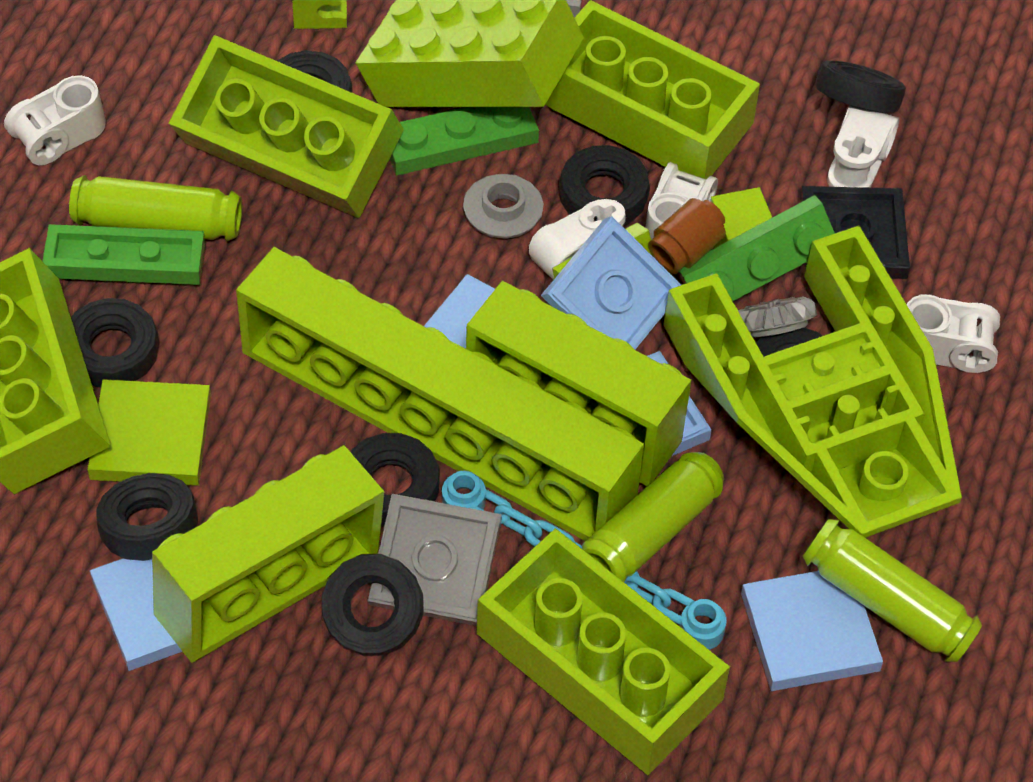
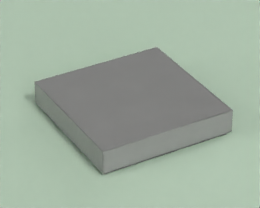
[368,494,502,626]

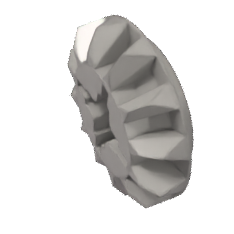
[738,297,817,337]

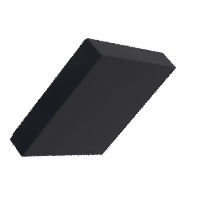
[800,186,910,279]

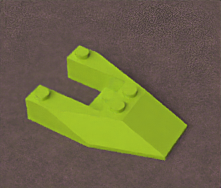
[663,226,962,538]

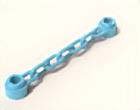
[442,471,727,650]

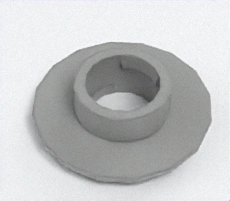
[463,174,544,239]

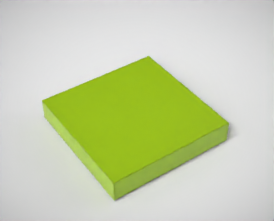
[88,380,211,486]

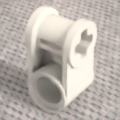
[4,75,106,165]
[827,106,900,188]
[645,162,718,240]
[529,199,626,280]
[907,294,1000,373]

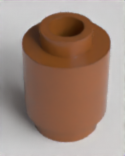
[648,198,726,274]

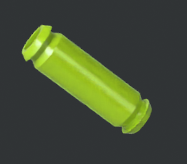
[69,175,242,241]
[582,452,724,582]
[803,519,982,662]

